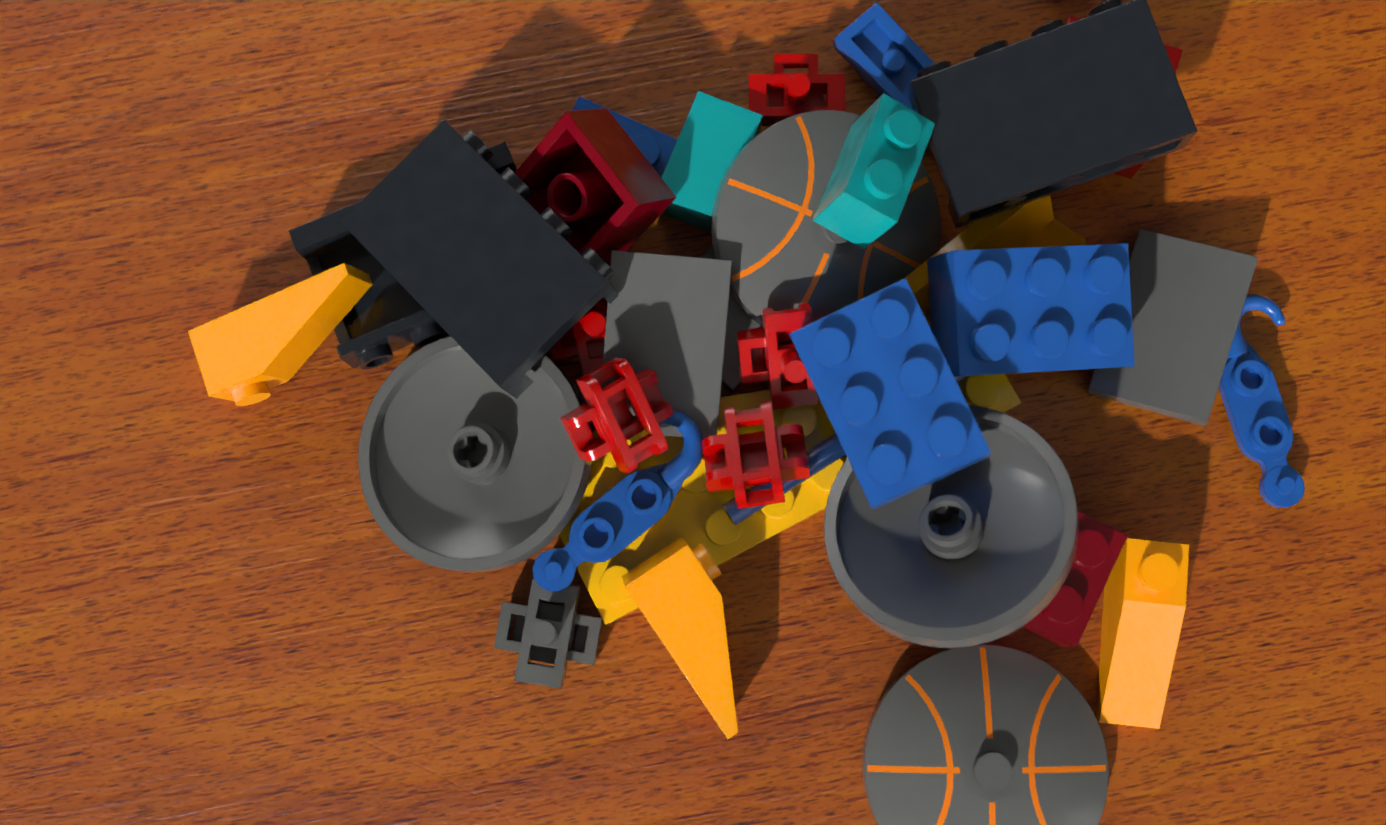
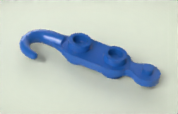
[1218,294,1305,508]
[533,411,703,592]

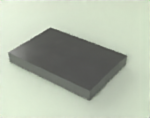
[1088,229,1259,427]
[601,250,732,439]

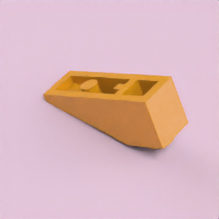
[188,263,373,406]
[622,536,738,739]
[1096,538,1189,729]

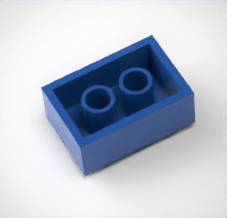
[927,244,1135,377]
[789,278,991,510]

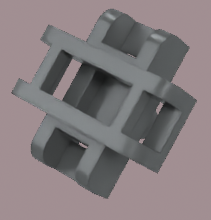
[494,579,603,689]

